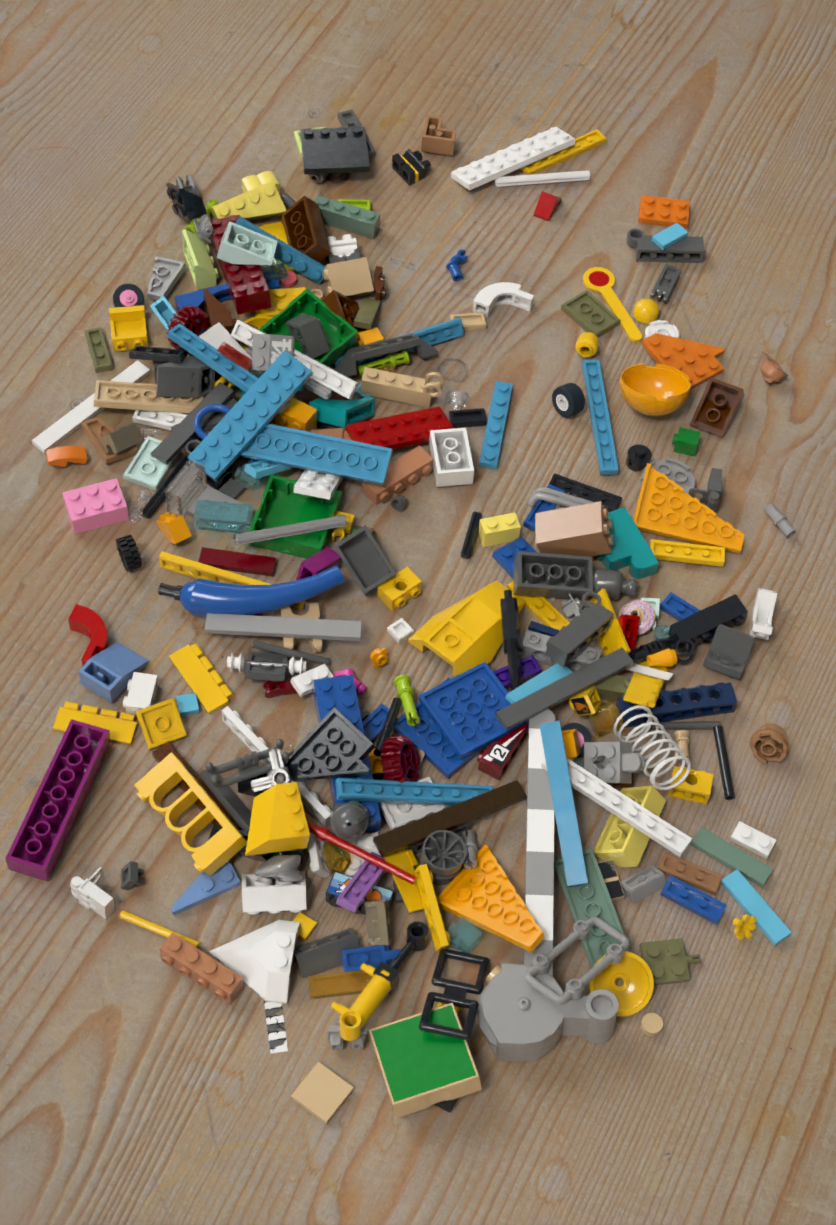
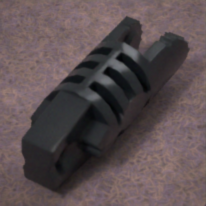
[628,637,675,664]

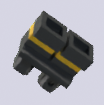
[392,149,431,186]

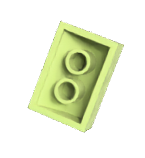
[182,229,219,290]

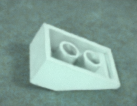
[217,221,278,265]

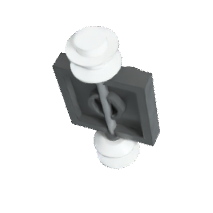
[227,651,306,682]

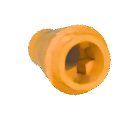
[647,648,677,667]

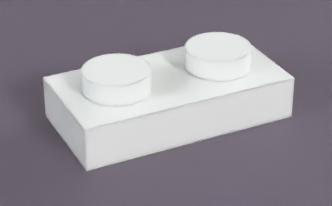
[291,664,334,697]
[730,821,776,859]
[307,833,331,878]

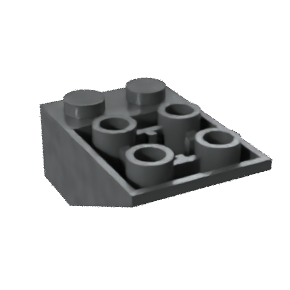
[156,356,215,398]

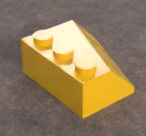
[245,782,310,856]

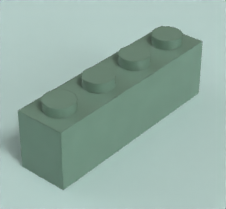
[315,195,380,239]

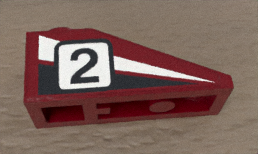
[477,724,529,780]

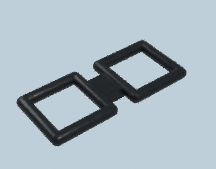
[419,949,490,1040]

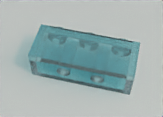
[194,500,253,533]

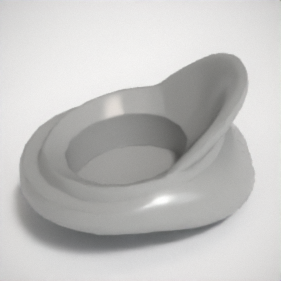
[255,855,305,882]

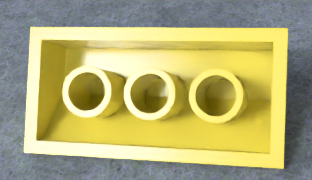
[593,785,666,867]

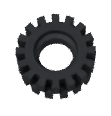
[116,535,142,572]

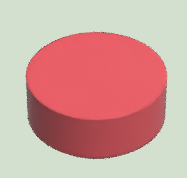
[280,271,297,288]

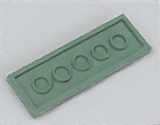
[554,848,631,969]

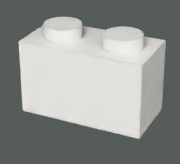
[123,672,159,717]

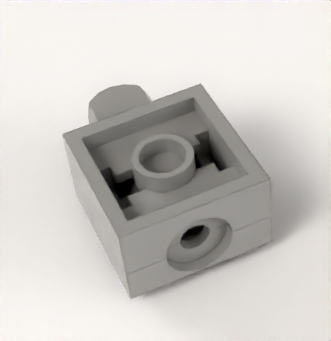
[584,742,646,784]

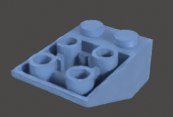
[78,642,149,703]

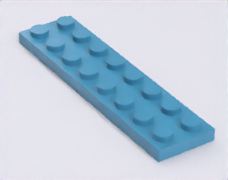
[187,350,313,481]
[240,424,393,485]

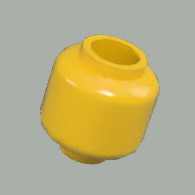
[575,332,599,358]

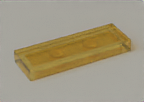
[308,970,373,1000]

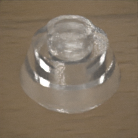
[446,390,470,410]

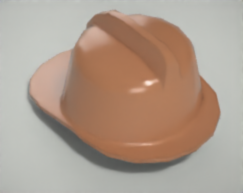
[761,352,789,383]

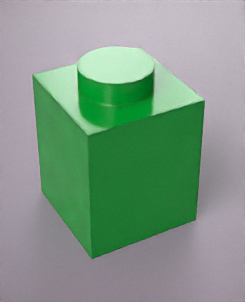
[672,427,701,457]

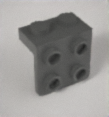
[703,624,755,679]

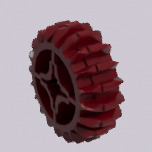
[167,305,210,353]
[380,735,420,783]

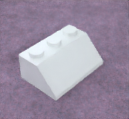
[242,871,307,914]

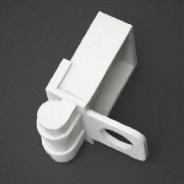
[70,867,114,920]

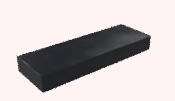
[129,346,187,363]

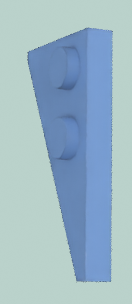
[171,860,241,916]

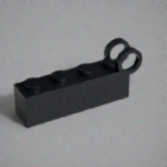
[668,594,748,665]

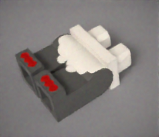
[327,234,362,264]

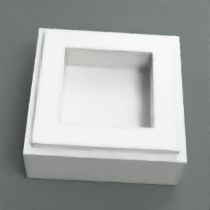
[387,618,414,644]

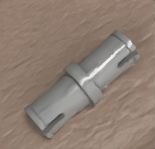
[764,503,796,538]
[462,830,478,869]

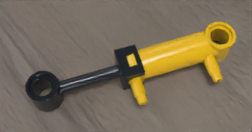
[331,921,428,1041]

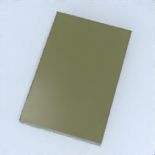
[561,290,621,338]

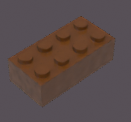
[281,195,331,262]

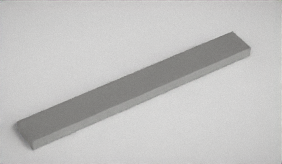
[204,613,362,641]

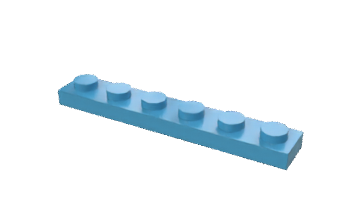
[235,216,325,284]
[479,381,513,470]

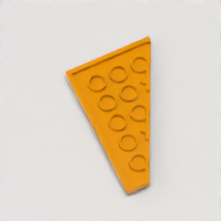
[633,463,745,554]
[436,845,545,953]

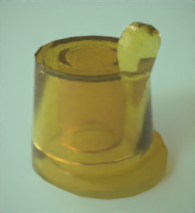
[588,700,625,742]

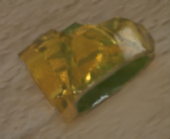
[323,841,352,874]

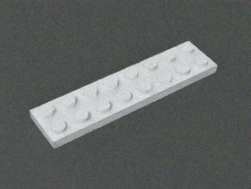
[451,127,575,190]

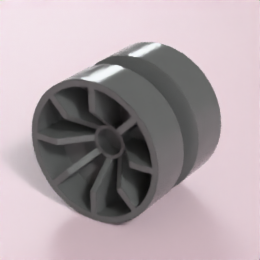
[418,830,466,885]

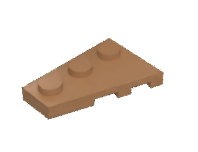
[81,417,139,464]

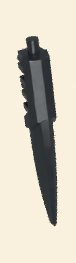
[500,590,523,691]

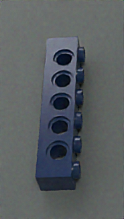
[615,682,737,728]

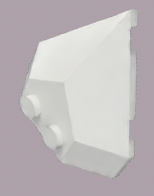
[209,920,300,1004]

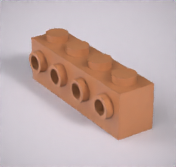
[159,932,244,1004]

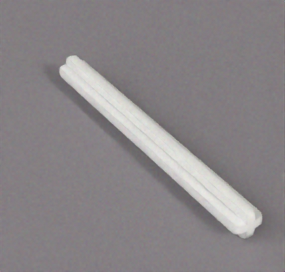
[495,170,590,187]

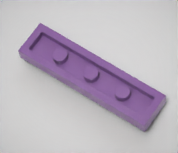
[336,852,385,913]

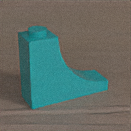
[309,396,375,428]

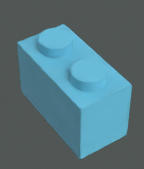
[150,296,177,331]

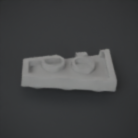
[147,256,186,300]

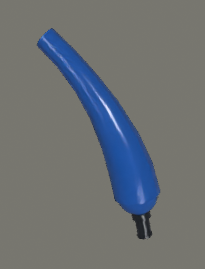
[158,565,345,617]

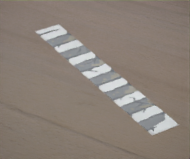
[264,1000,288,1054]

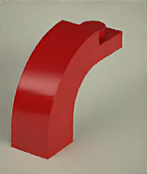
[68,604,109,666]

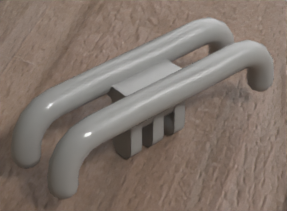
[528,487,593,509]

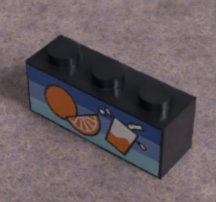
[326,871,394,915]

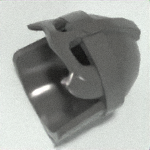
[330,800,370,840]

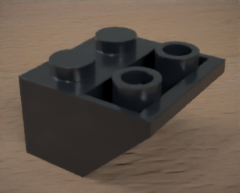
[166,183,207,221]

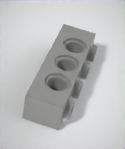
[521,630,602,672]

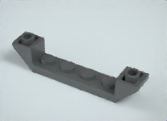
[334,333,438,378]

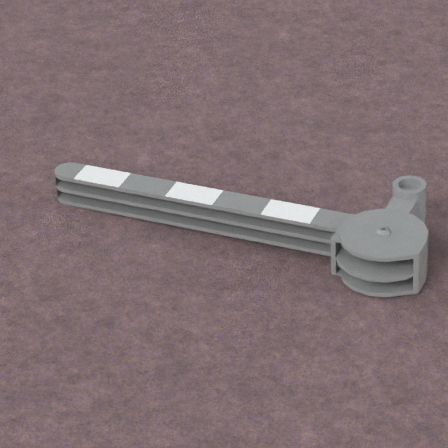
[477,709,619,1061]

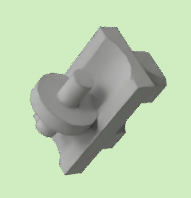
[327,1020,367,1050]

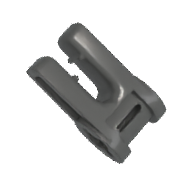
[176,175,198,196]

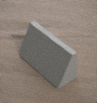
[620,865,666,904]

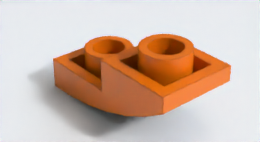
[46,446,87,467]

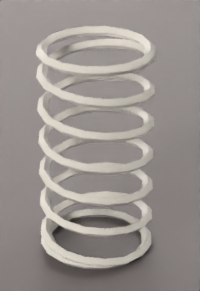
[613,705,691,790]

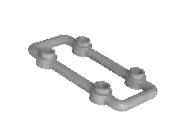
[524,917,630,1004]

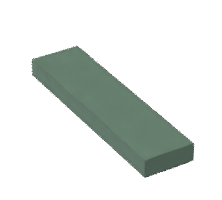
[691,827,773,887]

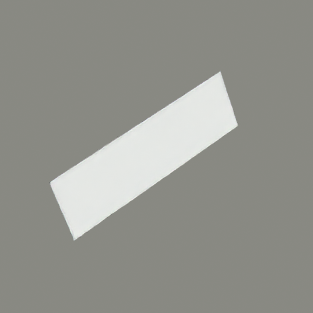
[626,663,673,681]

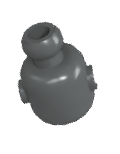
[593,568,638,600]

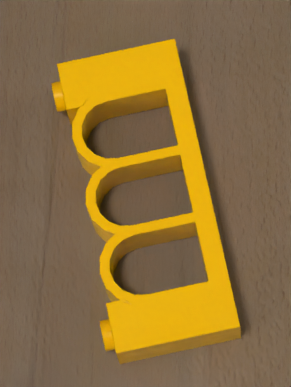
[135,752,247,876]

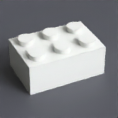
[429,428,474,487]

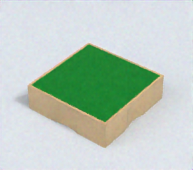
[369,1002,482,1118]

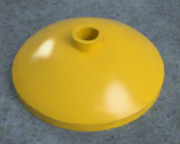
[589,951,654,1017]

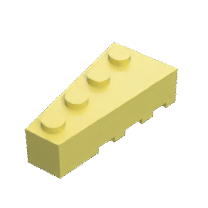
[211,181,287,221]

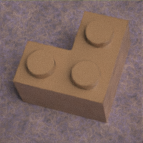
[421,115,456,156]

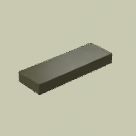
[354,298,381,330]
[85,327,113,373]

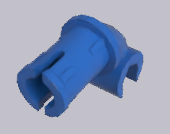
[446,250,468,281]

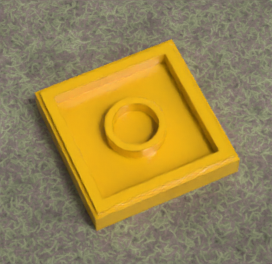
[135,698,187,749]

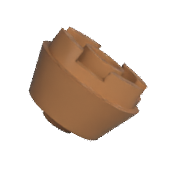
[750,724,790,763]

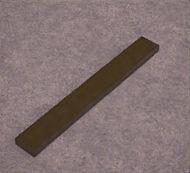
[373,780,527,858]

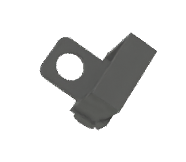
[688,468,722,513]

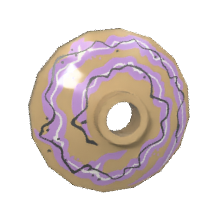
[618,600,656,636]

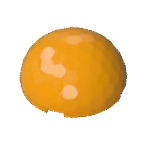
[620,363,691,416]

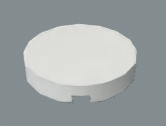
[645,320,679,338]

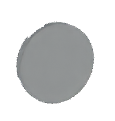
[640,458,695,494]

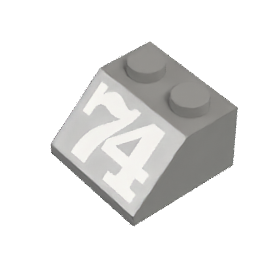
[251,334,295,372]

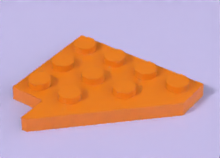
[641,333,725,389]

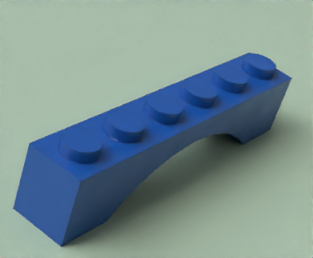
[175,272,280,312]

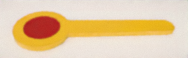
[583,267,642,342]

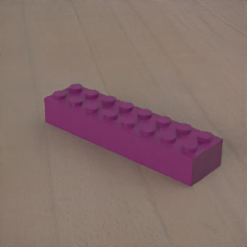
[5,719,111,881]

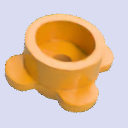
[370,648,389,669]

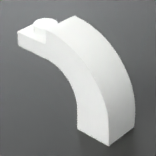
[472,282,534,318]
[749,588,778,640]

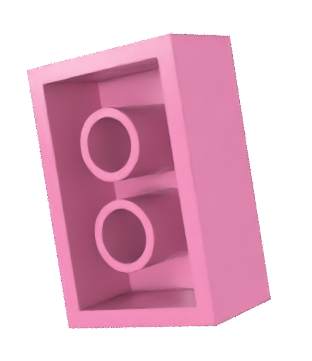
[62,478,129,534]

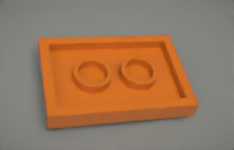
[638,195,690,229]

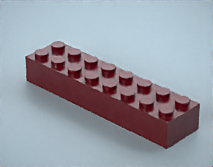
[210,215,272,315]

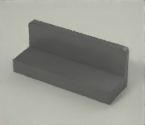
[293,928,360,978]

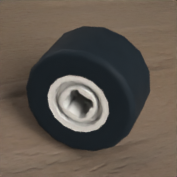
[552,383,585,417]

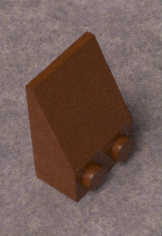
[203,289,237,341]
[690,377,744,438]

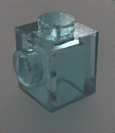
[448,917,482,954]

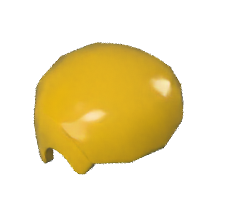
[633,298,660,324]

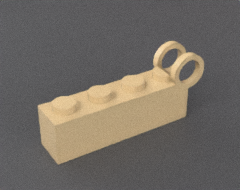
[360,367,444,408]

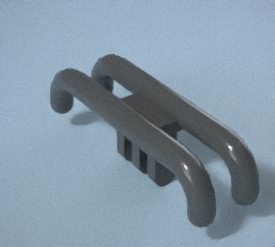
[205,739,289,787]

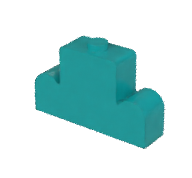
[596,507,659,579]

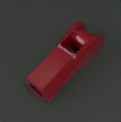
[263,680,297,698]

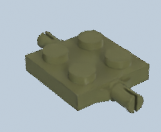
[639,938,701,986]

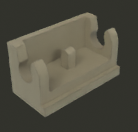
[98,423,142,454]
[364,899,392,946]

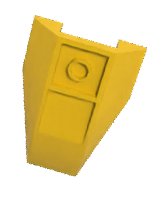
[408,580,526,677]

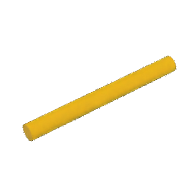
[119,910,200,948]

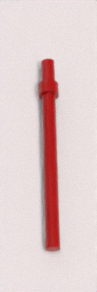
[307,821,417,885]

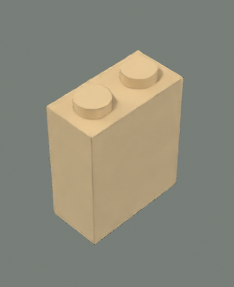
[323,257,374,298]

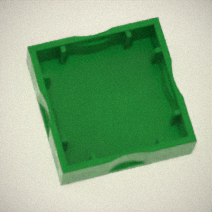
[258,289,358,367]
[248,475,342,559]

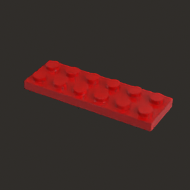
[346,406,455,449]

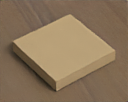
[291,1062,354,1125]

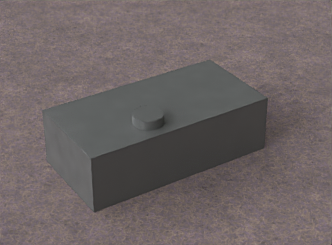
[513,551,593,600]

